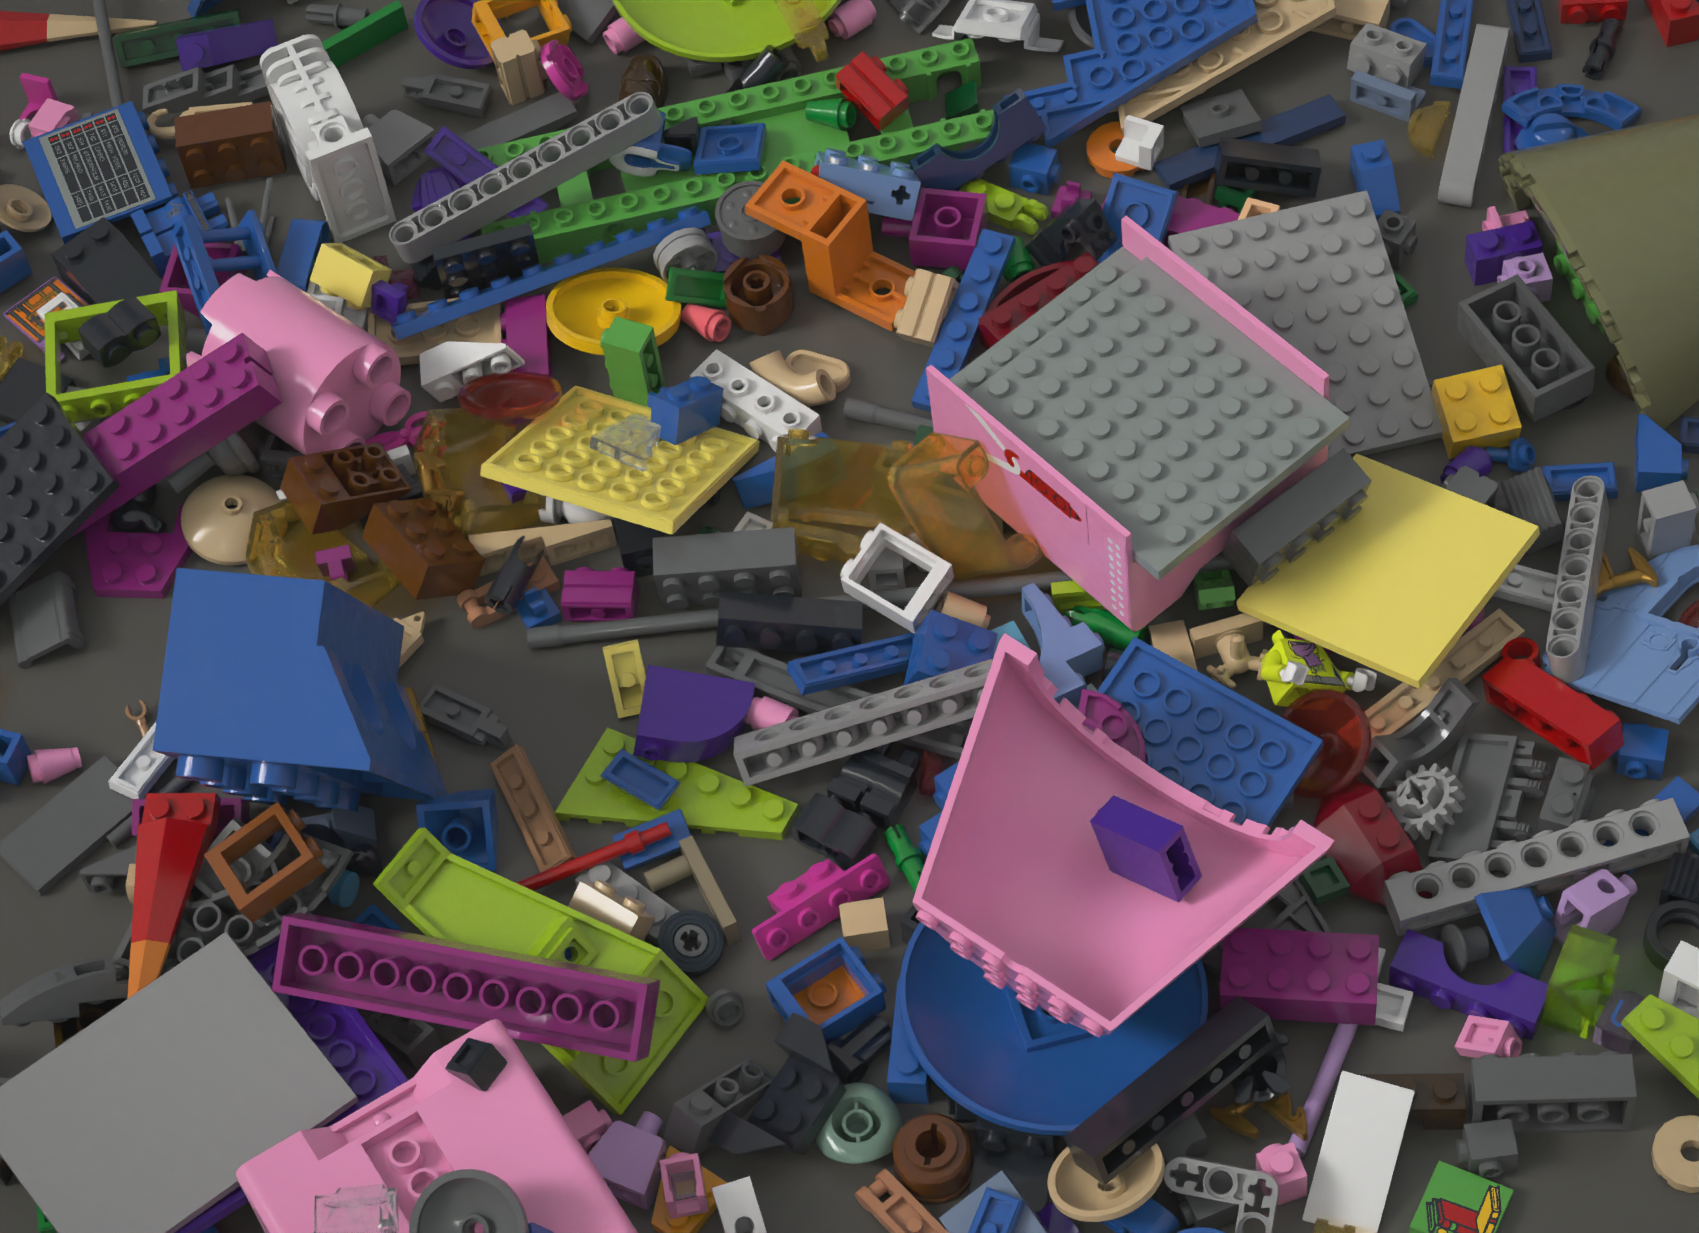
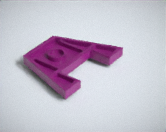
[84,505,193,599]

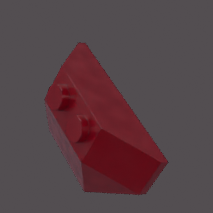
[1312,780,1432,907]

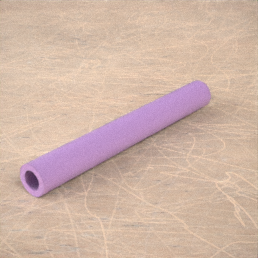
[1289,1023,1359,1157]

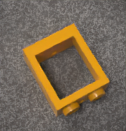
[471,0,572,63]

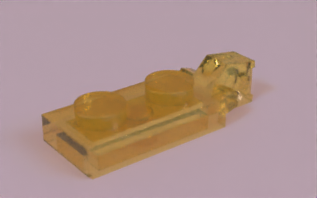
[774,0,829,62]

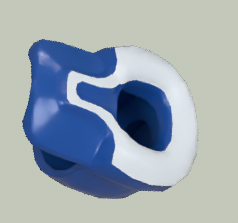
[609,110,692,177]

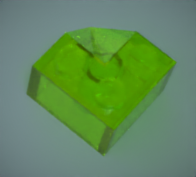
[1542,924,1621,1039]

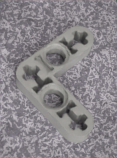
[1164,1156,1279,1233]

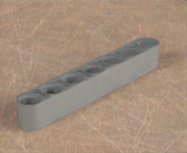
[1438,24,1510,207]
[1546,475,1610,683]

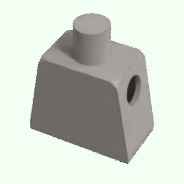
[361,109,436,186]

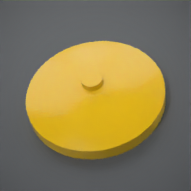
[546,268,681,355]

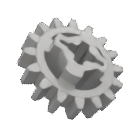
[1387,763,1465,841]

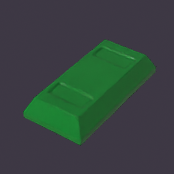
[665,267,727,308]

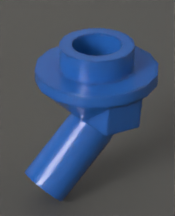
[1484,438,1536,473]

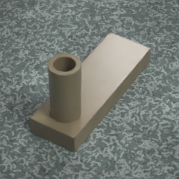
[644,835,742,945]

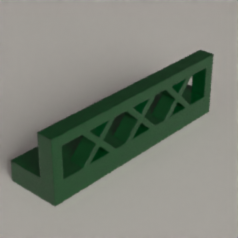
[113,7,242,68]

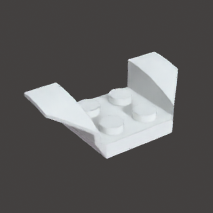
[932,0,1064,52]

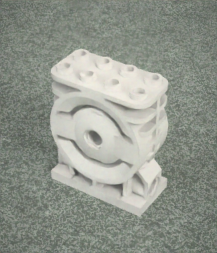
[260,34,396,243]

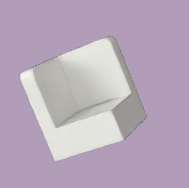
[1115,115,1164,171]

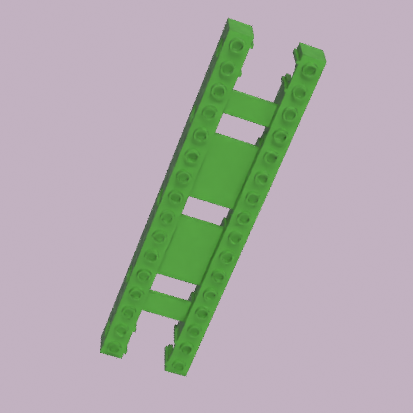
[476,38,994,264]

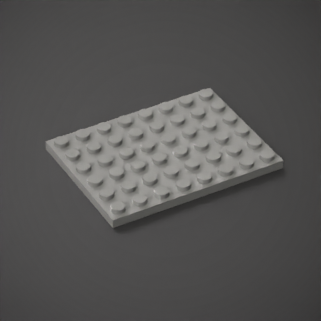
[1168,190,1443,459]

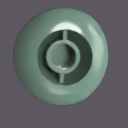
[815,1083,903,1164]

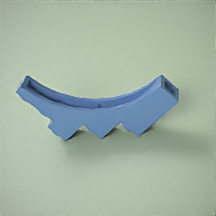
[1022,582,1105,710]

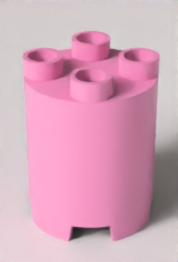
[186,270,411,455]

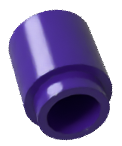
[1440,446,1492,485]

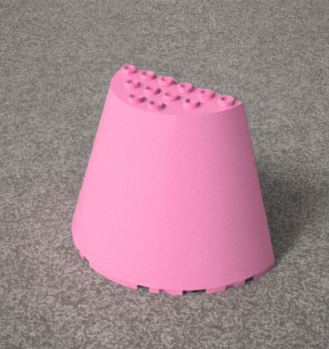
[912,633,1334,1038]

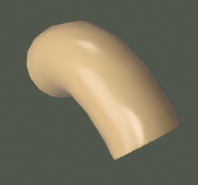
[749,350,836,408]

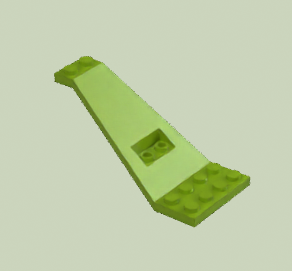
[373,828,708,1115]

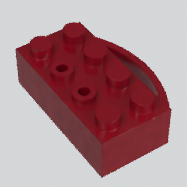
[978,252,1099,350]

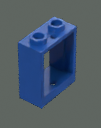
[765,936,887,1045]

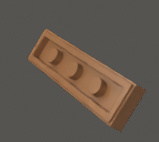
[489,744,577,873]

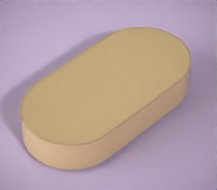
[785,350,851,393]

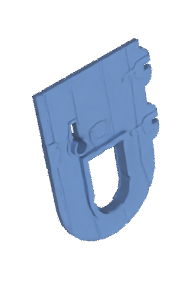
[1542,544,1699,724]

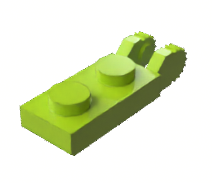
[959,178,1050,235]

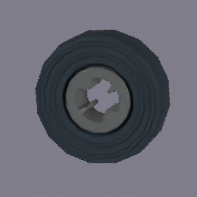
[657,910,724,977]

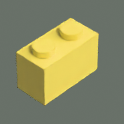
[310,243,392,310]

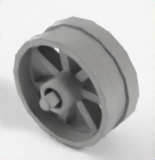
[653,227,718,283]

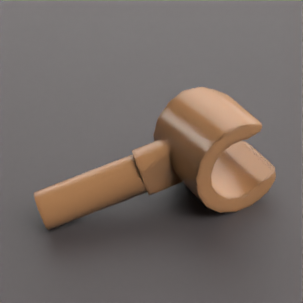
[125,700,149,737]

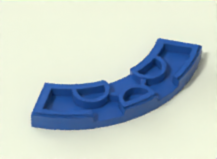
[1501,84,1643,130]

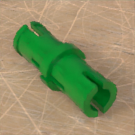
[883,824,924,895]

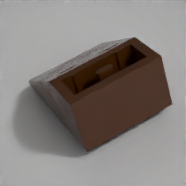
[280,442,412,535]

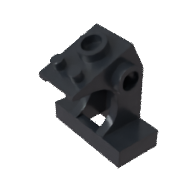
[1025,199,1117,267]

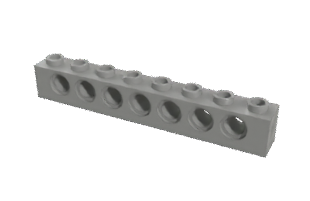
[733,659,993,787]
[1382,798,1690,937]

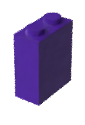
[1090,795,1202,903]

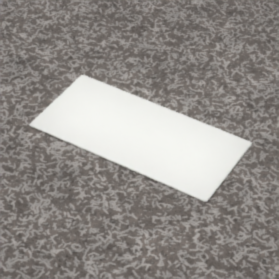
[1302,1071,1414,1233]

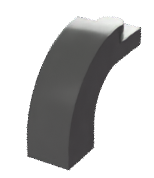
[1355,678,1480,789]

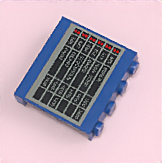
[23,101,179,245]

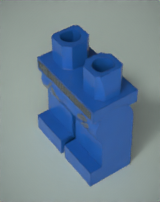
[130,190,230,277]

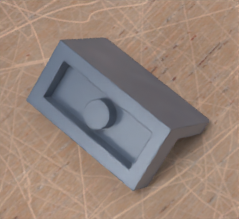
[1350,70,1426,123]

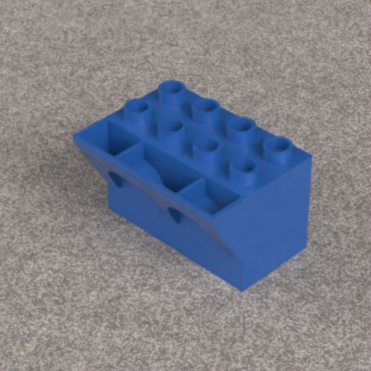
[153,568,447,812]

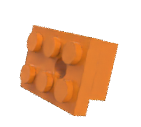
[745,160,916,332]

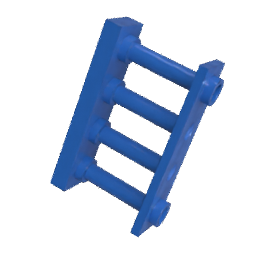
[171,210,277,336]

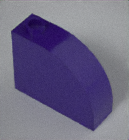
[633,665,755,763]

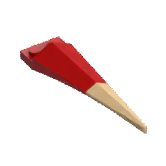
[0,11,158,51]

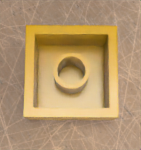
[1431,365,1522,459]

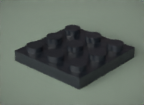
[432,222,540,299]

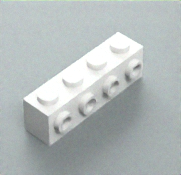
[690,349,822,454]

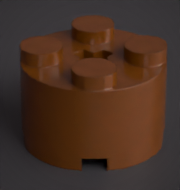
[723,255,794,336]

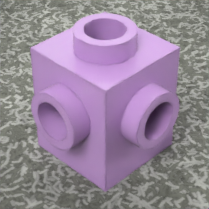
[1497,253,1553,302]

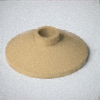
[0,184,52,232]

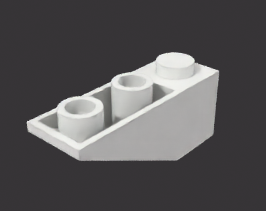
[419,341,525,402]

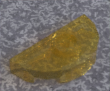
[1408,101,1451,158]

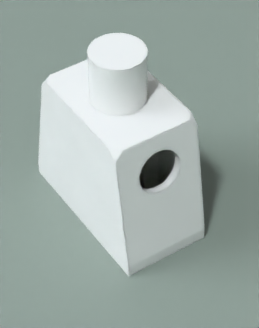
[712,1176,767,1233]

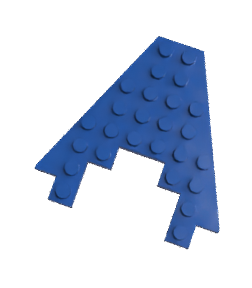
[1004,0,1258,148]

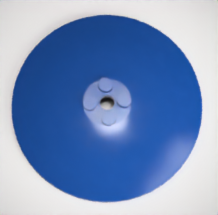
[899,922,1208,1136]

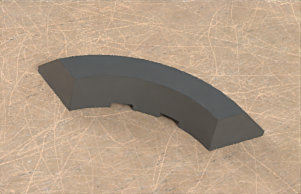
[112,832,354,973]

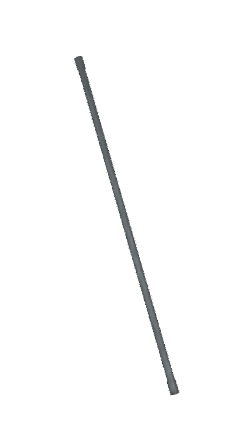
[527,553,1234,649]

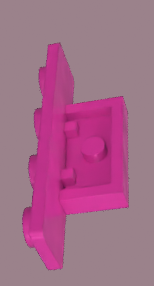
[752,854,890,960]

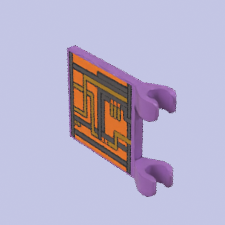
[3,276,89,360]

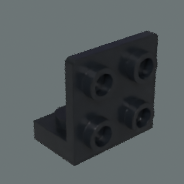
[968,1115,1057,1214]

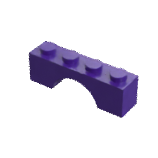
[1388,929,1552,1041]

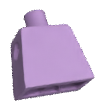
[1553,869,1637,958]
[588,1111,667,1211]

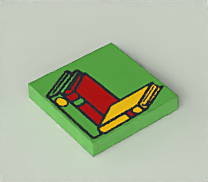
[1409,1160,1514,1233]

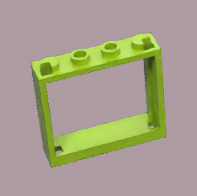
[44,290,187,422]

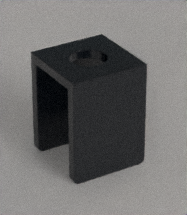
[614,517,665,578]

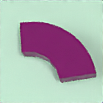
[1079,689,1146,763]

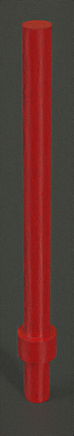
[516,821,672,891]

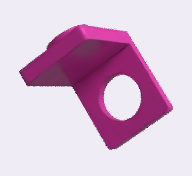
[19,73,58,120]

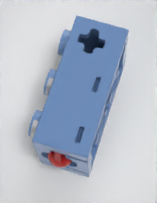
[810,148,921,221]

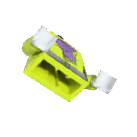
[1260,629,1377,711]

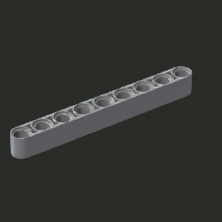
[389,92,662,263]

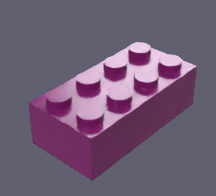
[1220,927,1379,1025]

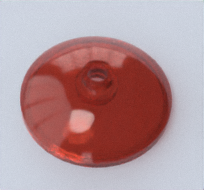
[458,371,562,427]
[1280,689,1371,799]

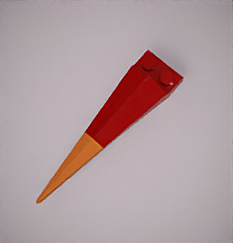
[127,793,221,999]

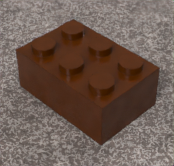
[174,101,286,189]
[362,498,485,600]

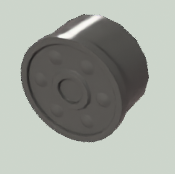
[715,181,786,259]

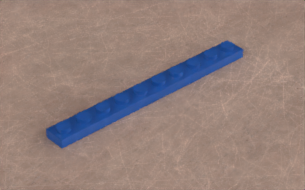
[390,206,711,340]

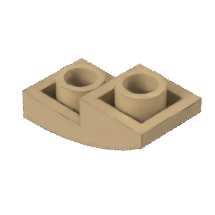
[1148,620,1197,671]

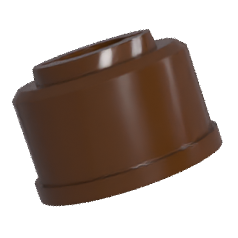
[893,1113,975,1205]

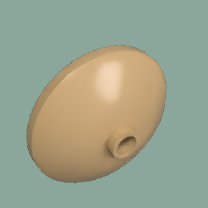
[181,475,285,566]
[1047,1143,1165,1222]

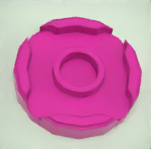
[540,39,589,101]

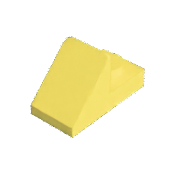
[603,639,646,718]

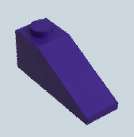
[176,19,278,71]

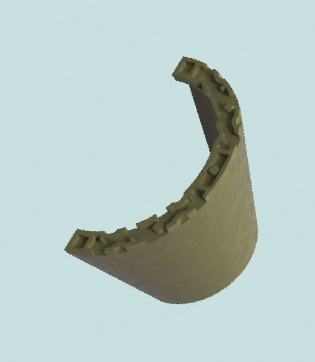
[1498,113,1699,430]

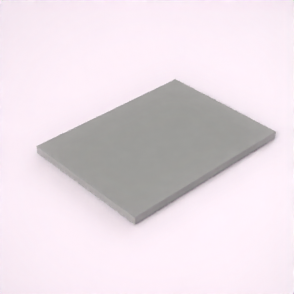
[0,932,358,1233]

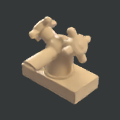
[1190,613,1269,689]

